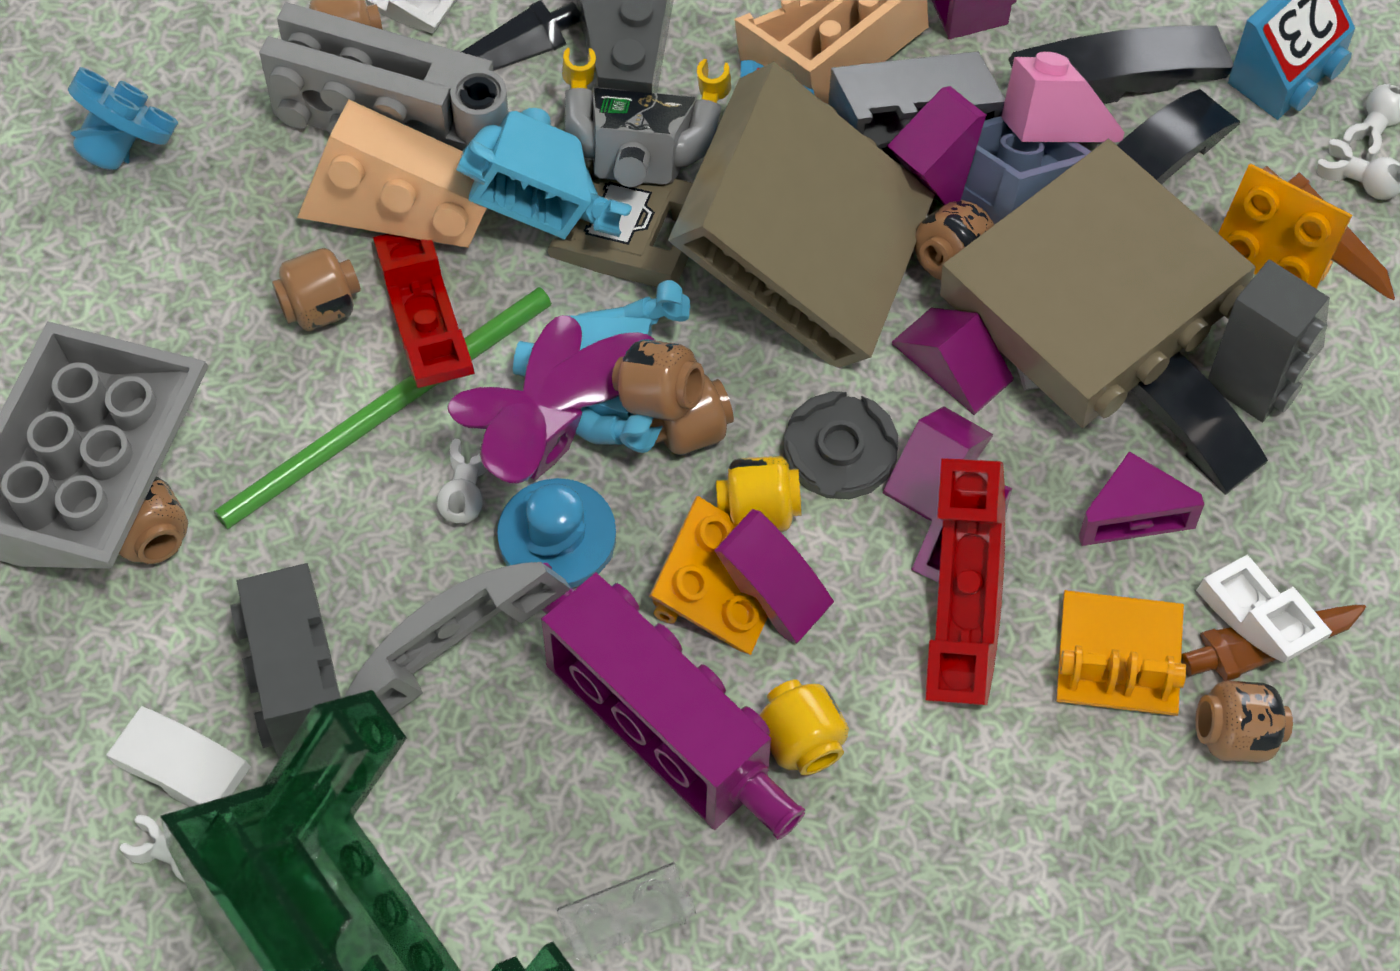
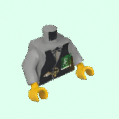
[562,48,731,187]

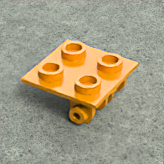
[1218,163,1353,289]
[649,496,768,655]
[1056,590,1186,716]

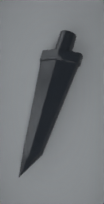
[461,0,581,71]

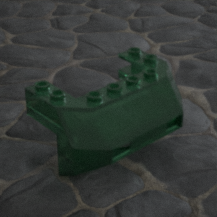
[160,690,575,971]

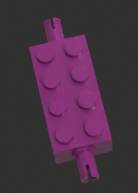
[541,563,806,840]

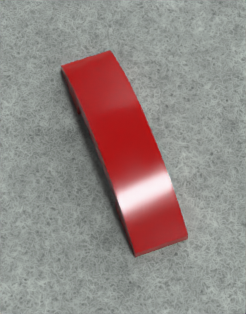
[373,234,475,388]
[925,458,1005,705]

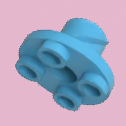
[68,67,178,170]
[498,478,616,588]

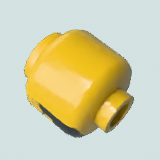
[716,456,802,532]
[760,679,849,776]

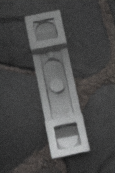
[342,562,571,726]

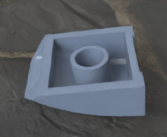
[961,116,1091,225]

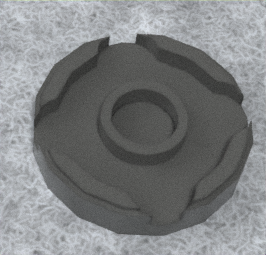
[783,391,898,499]

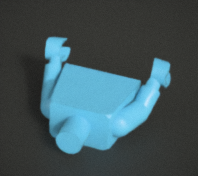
[456,108,632,240]
[513,280,690,453]

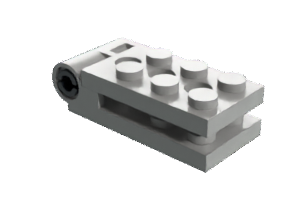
[259,2,509,151]

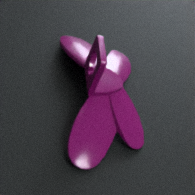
[447,315,656,483]

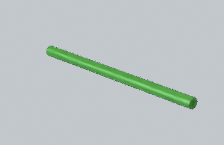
[214,287,551,530]

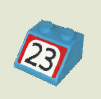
[1228,0,1355,120]

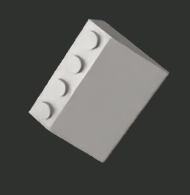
[0,321,208,569]

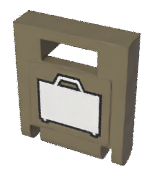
[548,160,693,287]

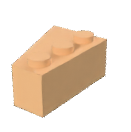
[734,0,929,104]
[297,99,487,248]

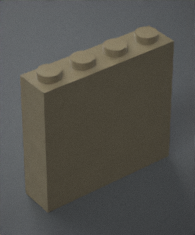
[668,62,935,368]
[940,139,1256,429]

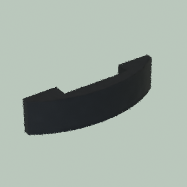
[1117,89,1240,184]
[1131,352,1268,495]

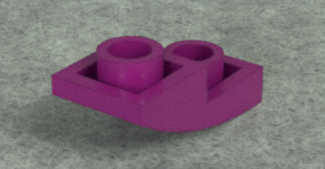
[714,509,834,644]

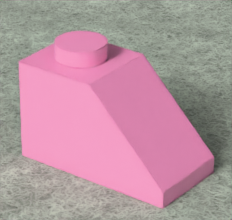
[1001,52,1125,142]

